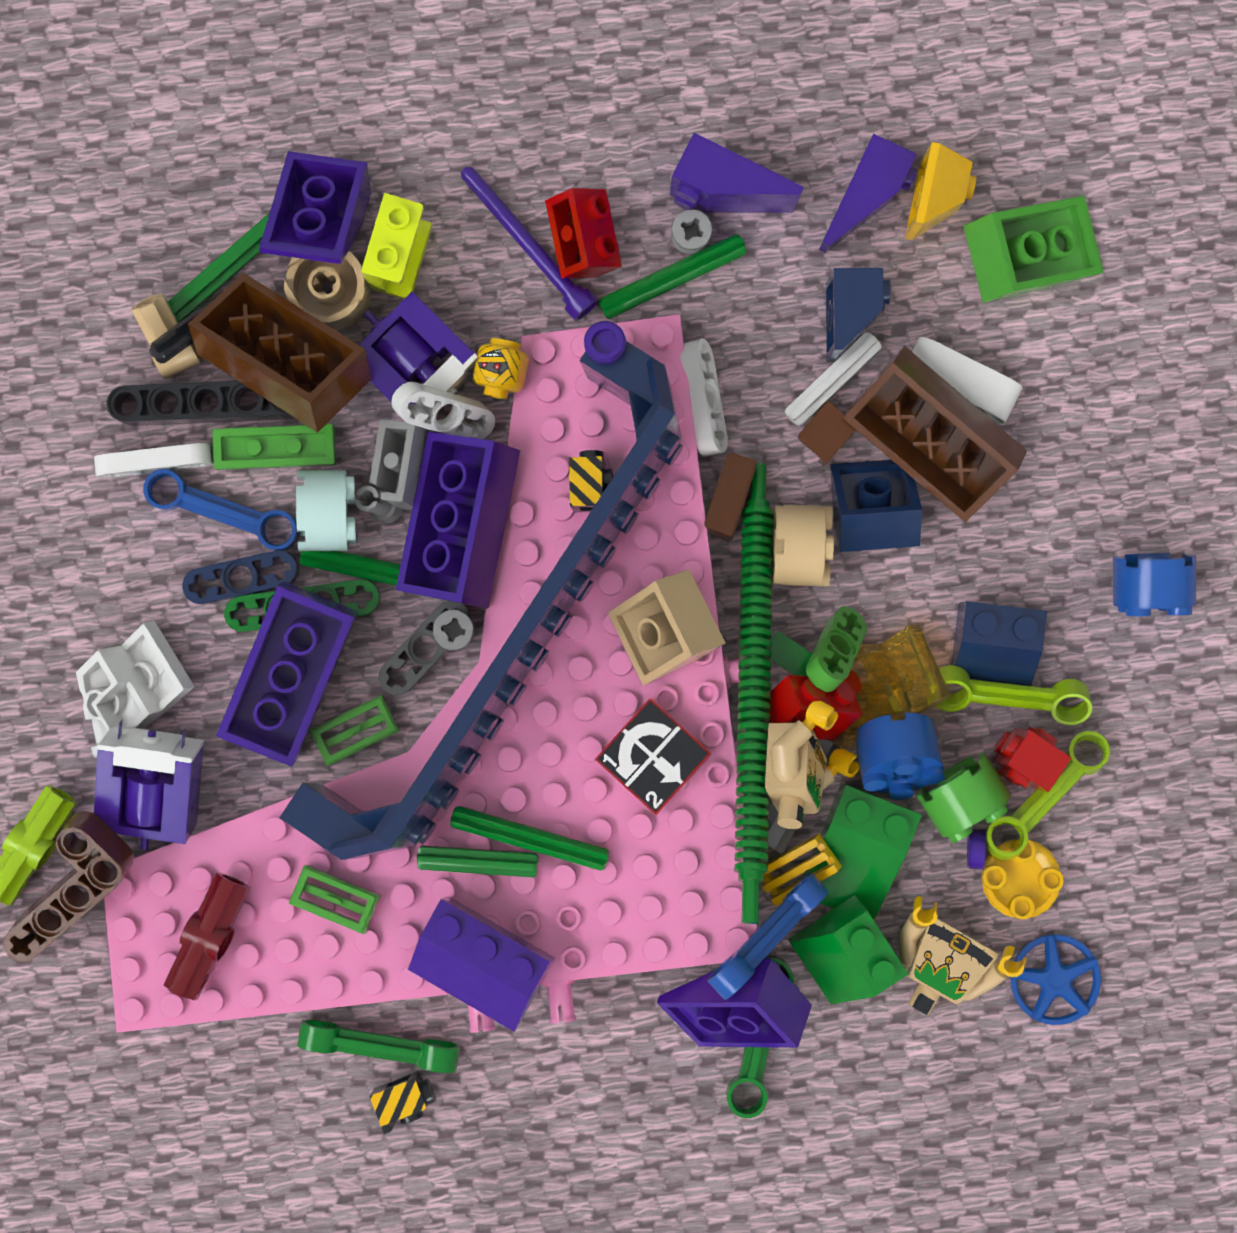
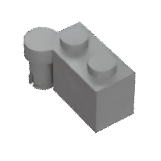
[355,419,433,524]

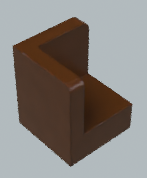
[798,401,856,467]

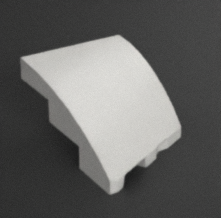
[76,621,195,758]

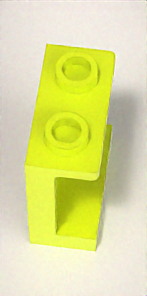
[361,193,433,299]

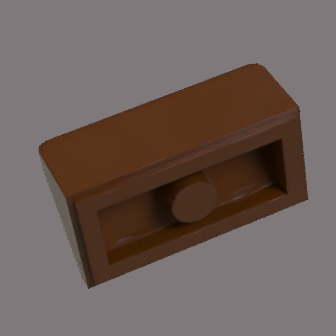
[704,453,757,543]

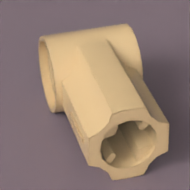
[131,293,202,379]

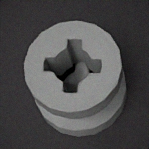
[671,210,712,255]
[433,610,475,650]

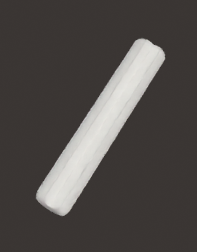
[785,332,882,427]

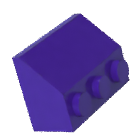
[408,897,556,1032]

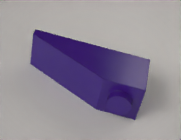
[819,134,918,253]

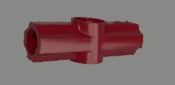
[163,872,251,1001]

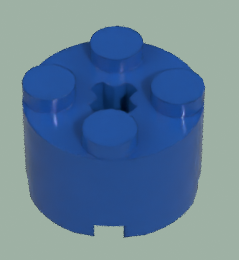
[1113,553,1196,617]
[856,713,945,800]

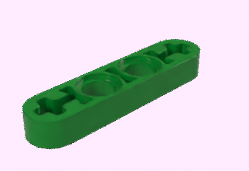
[224,580,381,632]

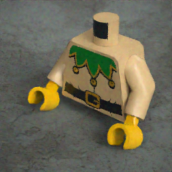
[765,701,860,829]
[899,896,1027,1016]

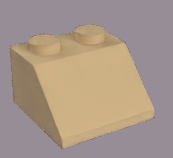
[608,570,725,686]

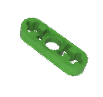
[806,606,867,692]

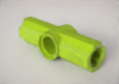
[0,785,78,906]

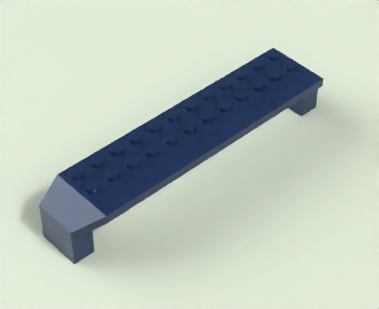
[280,342,683,860]

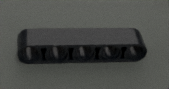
[106,381,296,426]

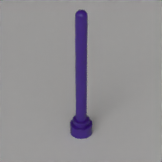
[461,167,599,322]

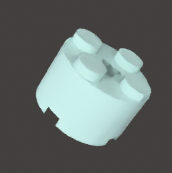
[296,470,356,551]

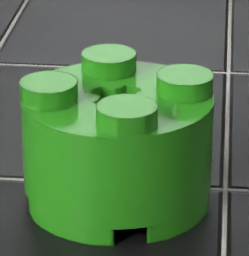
[916,752,1011,843]

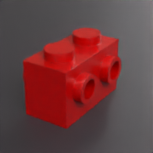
[545,188,622,278]
[993,726,1071,792]

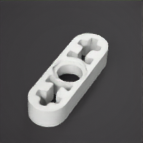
[680,338,728,457]
[392,382,495,439]
[94,443,212,478]

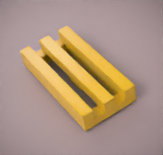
[762,833,842,906]

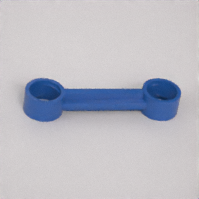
[143,469,300,551]
[707,873,829,1000]

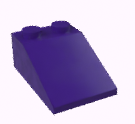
[670,133,804,213]
[259,151,371,264]
[657,958,812,1048]

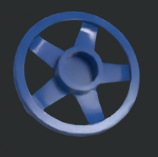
[1010,934,1101,1025]

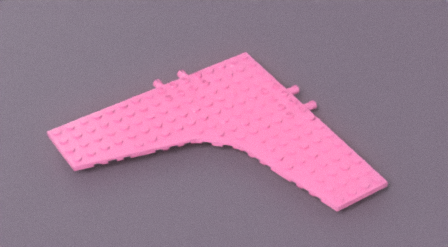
[104,314,767,1033]

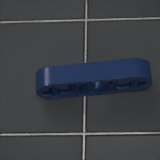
[182,550,299,605]

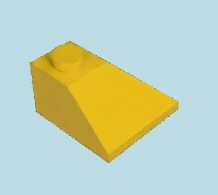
[904,142,976,240]

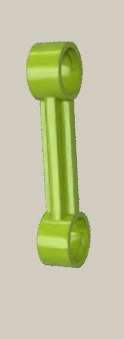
[930,665,1092,725]
[986,731,1110,860]

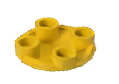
[981,839,1064,920]

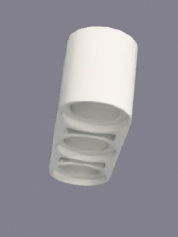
[912,337,1023,425]

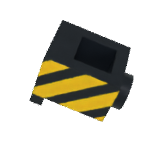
[569,450,613,512]
[369,1071,436,1134]

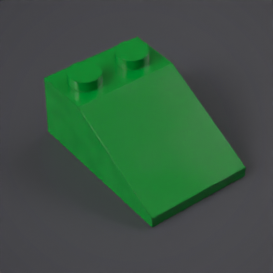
[804,783,922,920]

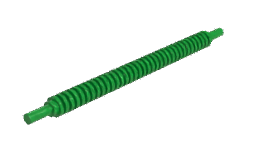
[734,463,774,924]

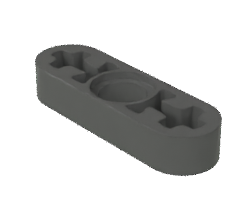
[379,601,471,695]

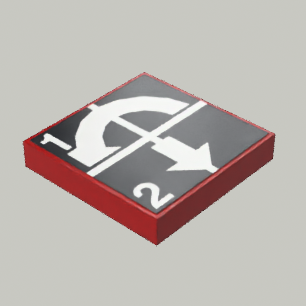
[595,698,711,815]

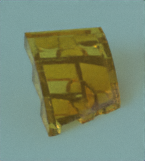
[837,625,951,750]

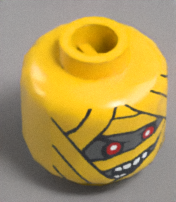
[473,338,529,400]

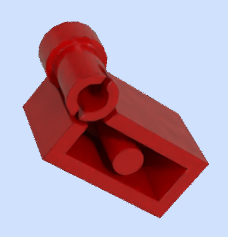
[768,670,863,740]

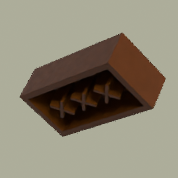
[188,273,372,433]
[843,345,1027,523]

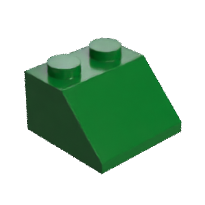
[788,895,908,1004]

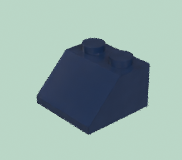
[826,268,891,362]
[830,460,922,552]
[951,601,1047,686]

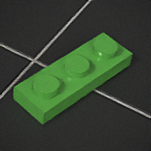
[212,424,336,471]

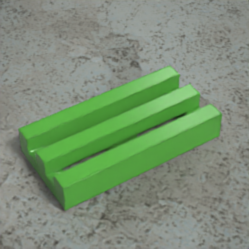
[309,695,400,766]
[289,865,381,934]

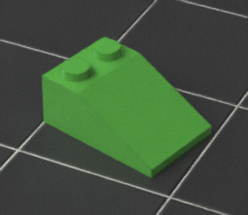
[963,196,1104,303]

